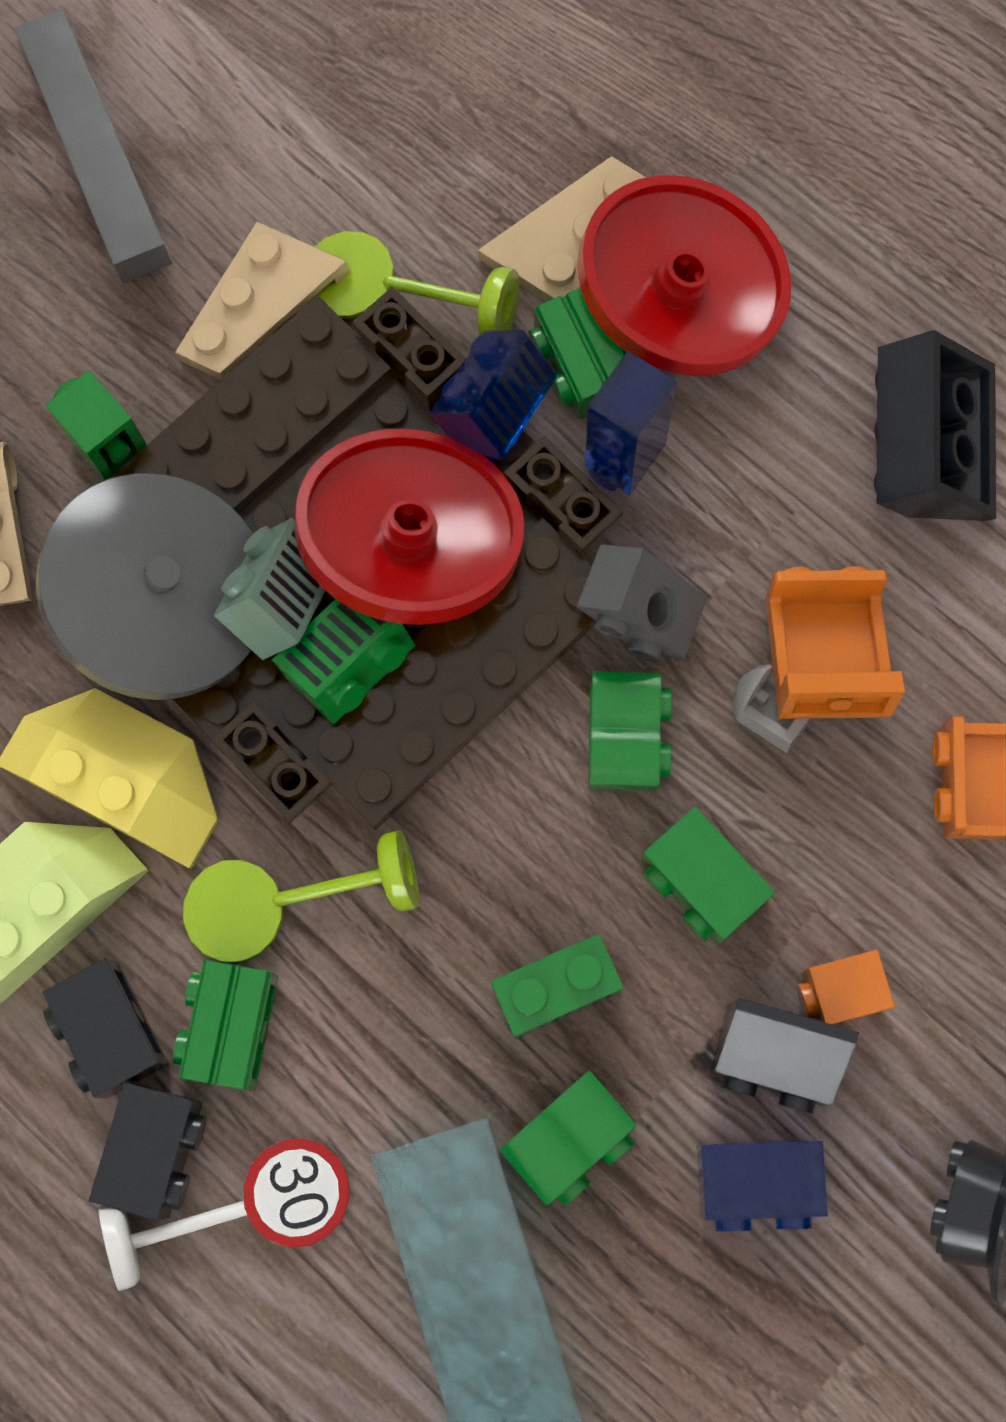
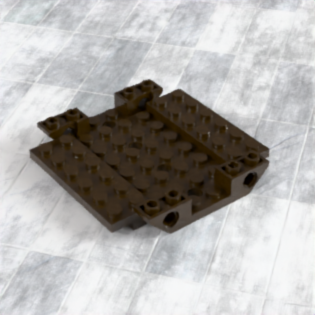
[108,287,623,831]

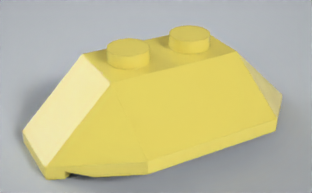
[0,688,219,869]

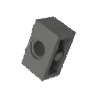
[577,544,707,662]

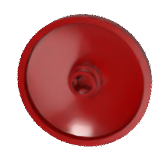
[577,175,791,376]
[294,429,524,625]

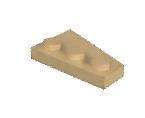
[478,156,646,302]
[175,222,351,380]

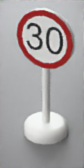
[99,1138,350,1291]

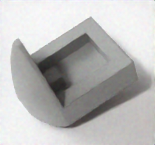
[733,664,812,753]

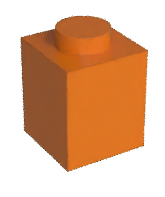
[797,949,895,1025]

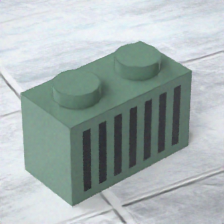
[213,518,325,660]

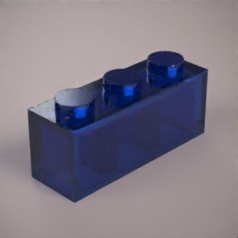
[585,351,677,496]

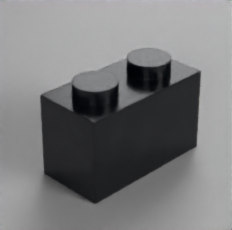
[42,958,169,1099]
[88,1082,207,1221]

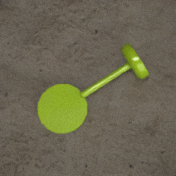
[314,231,520,345]
[183,830,419,962]

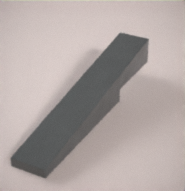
[15,9,172,284]

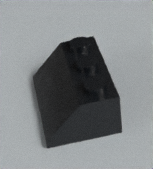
[874,330,996,521]

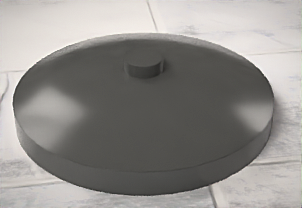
[36,473,253,700]

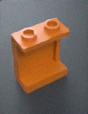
[765,566,905,719]
[932,716,1006,840]

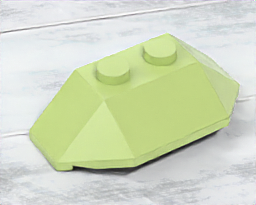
[0,822,149,1004]

